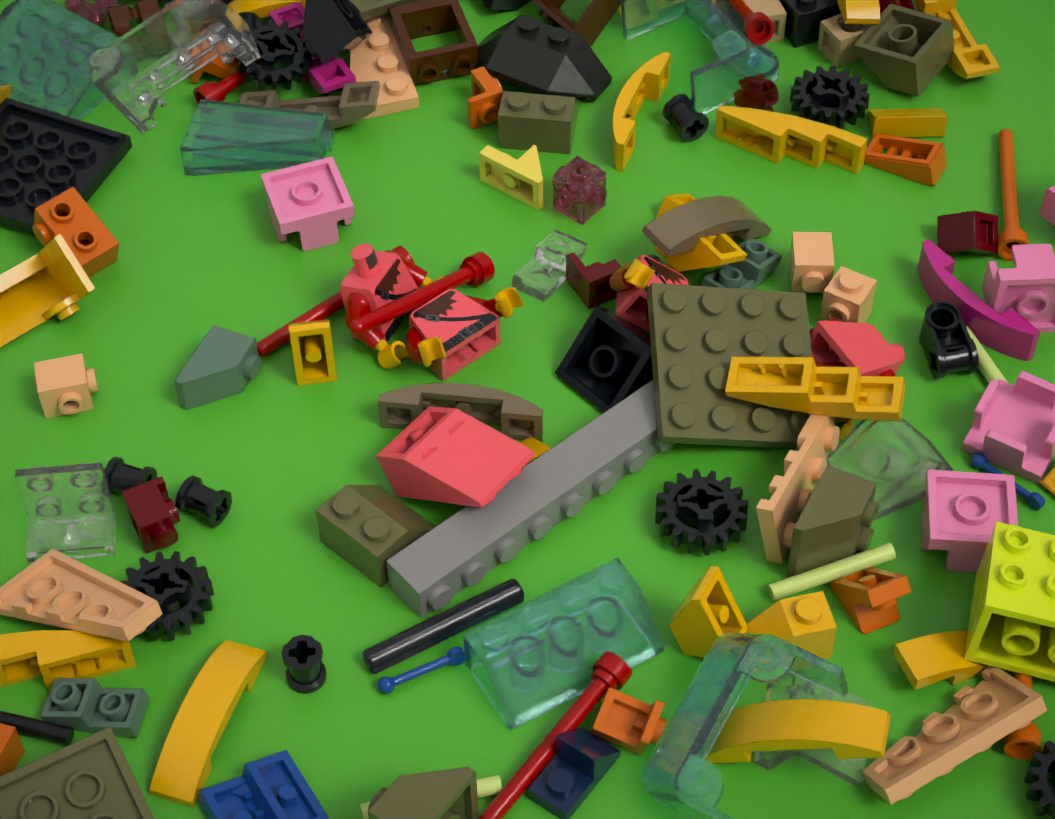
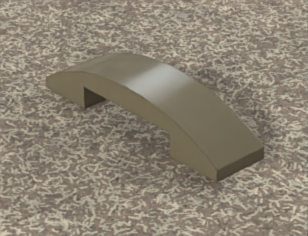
[235,81,381,133]
[642,196,771,256]
[378,383,543,442]

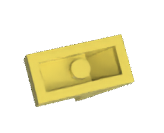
[479,145,543,210]

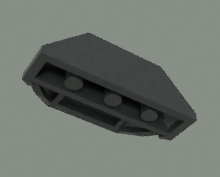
[478,15,612,101]

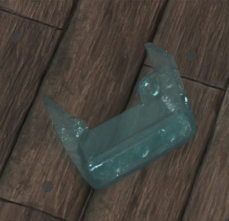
[621,0,779,114]
[642,632,848,819]

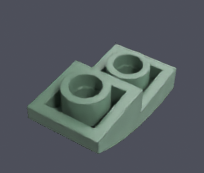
[701,237,782,290]
[40,678,150,737]

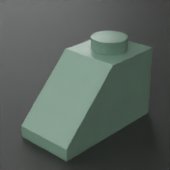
[174,325,262,410]

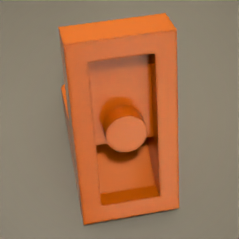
[829,567,911,634]

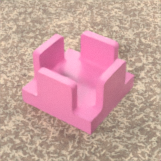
[260,156,355,251]
[982,244,1055,333]
[962,371,1055,484]
[921,469,1018,573]

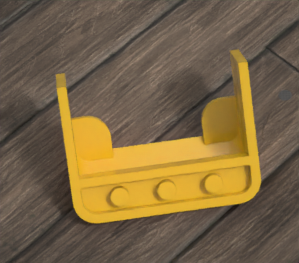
[0,234,95,348]

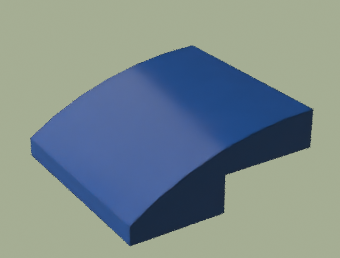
[198,750,329,819]

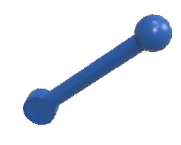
[970,453,1045,511]
[377,646,466,694]

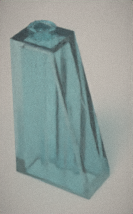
[180,99,334,176]

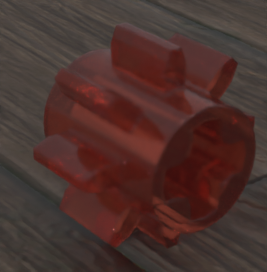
[734,73,779,112]

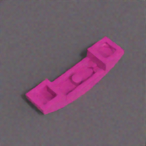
[268,2,356,94]
[917,239,1040,361]

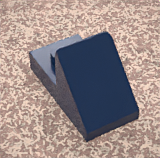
[528,727,621,819]

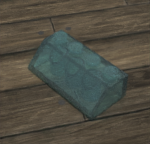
[463,558,665,731]

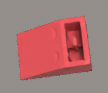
[376,406,535,508]

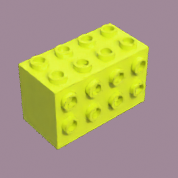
[964,521,1055,682]

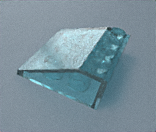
[0,0,137,120]

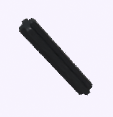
[362,579,524,674]

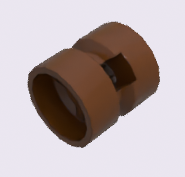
[107,0,167,52]

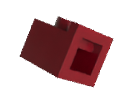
[122,476,180,554]

